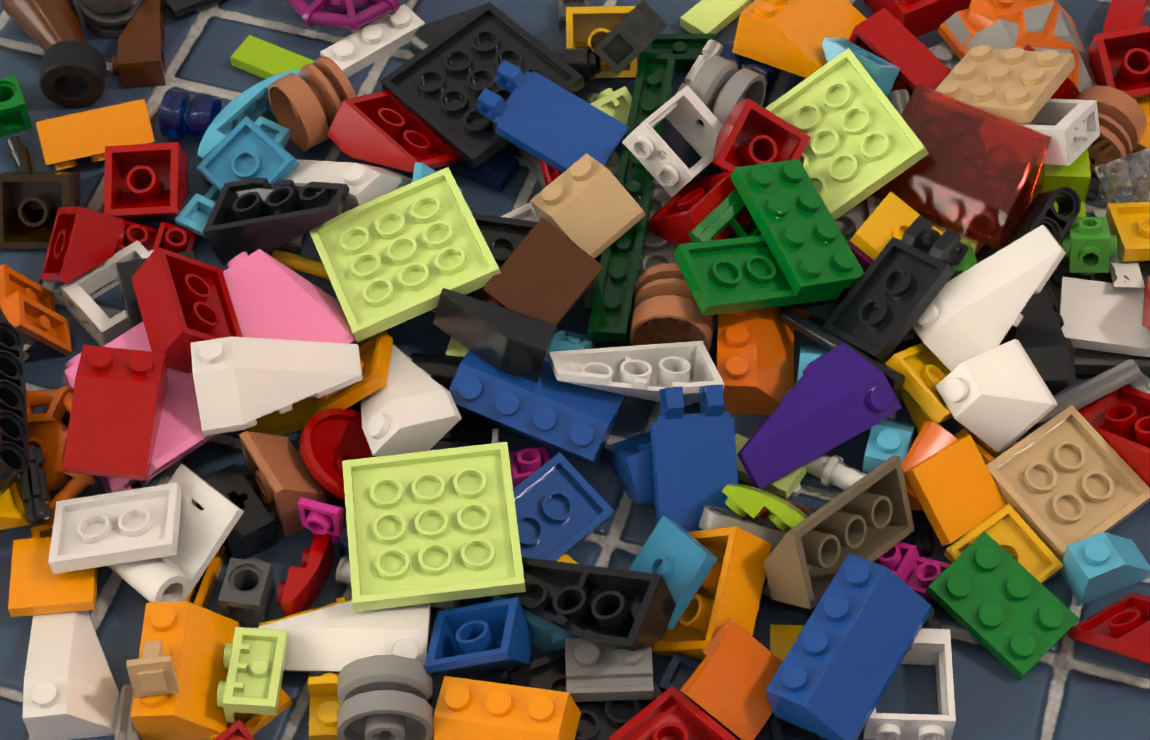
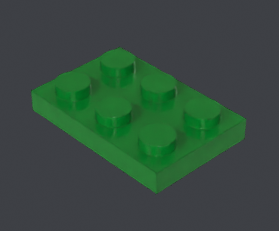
[925,531,1080,680]

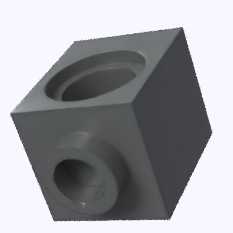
[218,558,276,627]

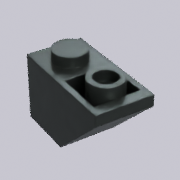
[592,0,668,75]

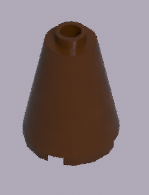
[2,0,86,51]

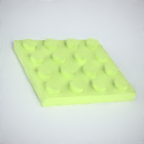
[765,48,929,221]
[309,167,501,343]
[342,442,526,612]

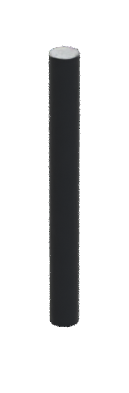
[778,307,905,389]

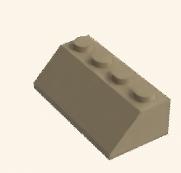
[764,455,915,609]

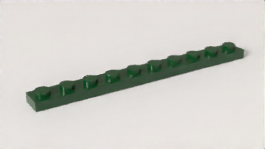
[587,52,677,343]

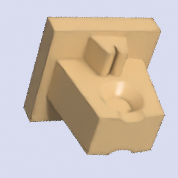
[126,640,179,698]

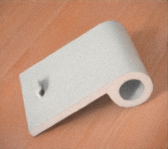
[108,464,244,603]

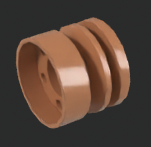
[268,56,357,152]
[1075,85,1147,185]
[629,263,714,353]

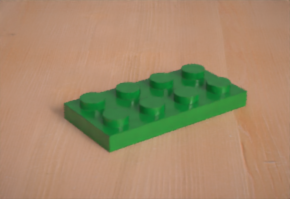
[730,159,864,297]
[673,235,843,316]

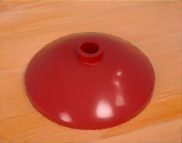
[300,408,376,501]

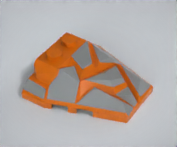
[938,0,1099,92]

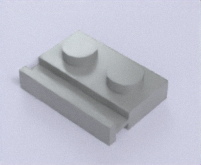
[565,638,654,702]

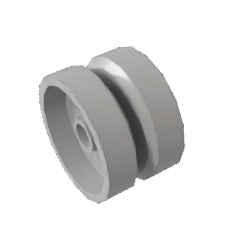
[690,55,767,125]
[337,655,433,740]

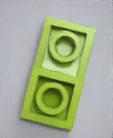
[722,483,809,533]

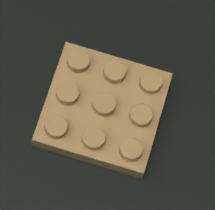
[924,45,1076,124]
[986,405,1150,562]

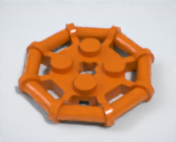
[26,385,96,525]

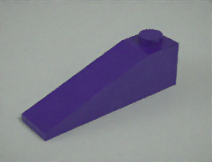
[737,343,902,489]

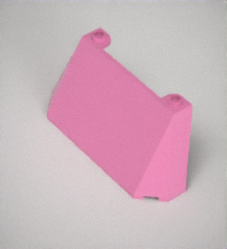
[61,249,372,493]

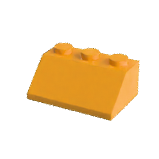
[36,99,155,170]
[652,526,772,662]
[130,601,240,740]
[433,676,581,740]

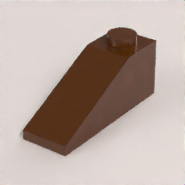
[112,0,166,89]

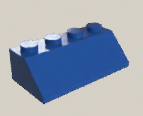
[449,350,627,468]
[766,553,932,740]

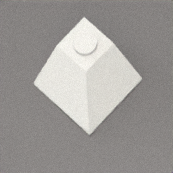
[935,339,1058,453]

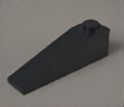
[203,178,350,265]
[1000,281,1076,396]
[498,557,676,651]

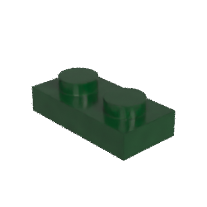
[644,34,715,69]

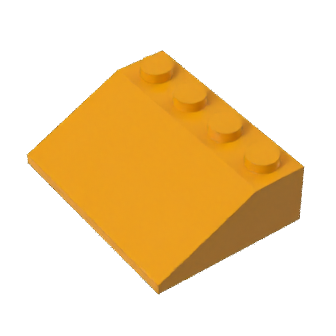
[732,0,867,78]

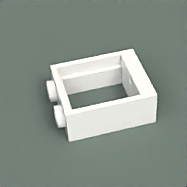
[622,85,723,197]
[979,98,1100,166]
[60,240,154,347]
[863,628,956,740]

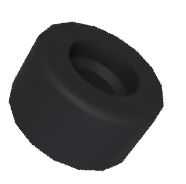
[39,40,107,108]

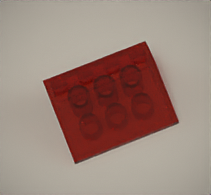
[871,85,1051,249]

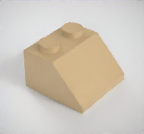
[530,153,646,259]

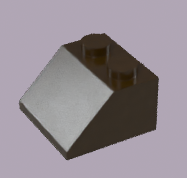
[0,172,80,249]

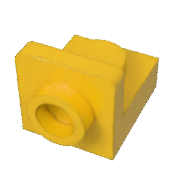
[308,673,340,740]

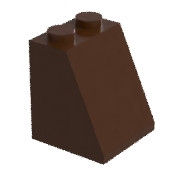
[480,218,604,328]

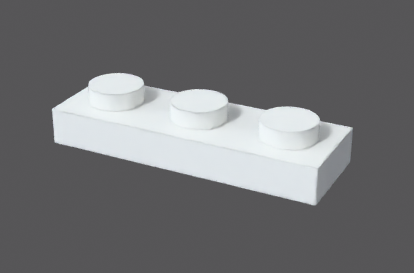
[320,4,425,78]

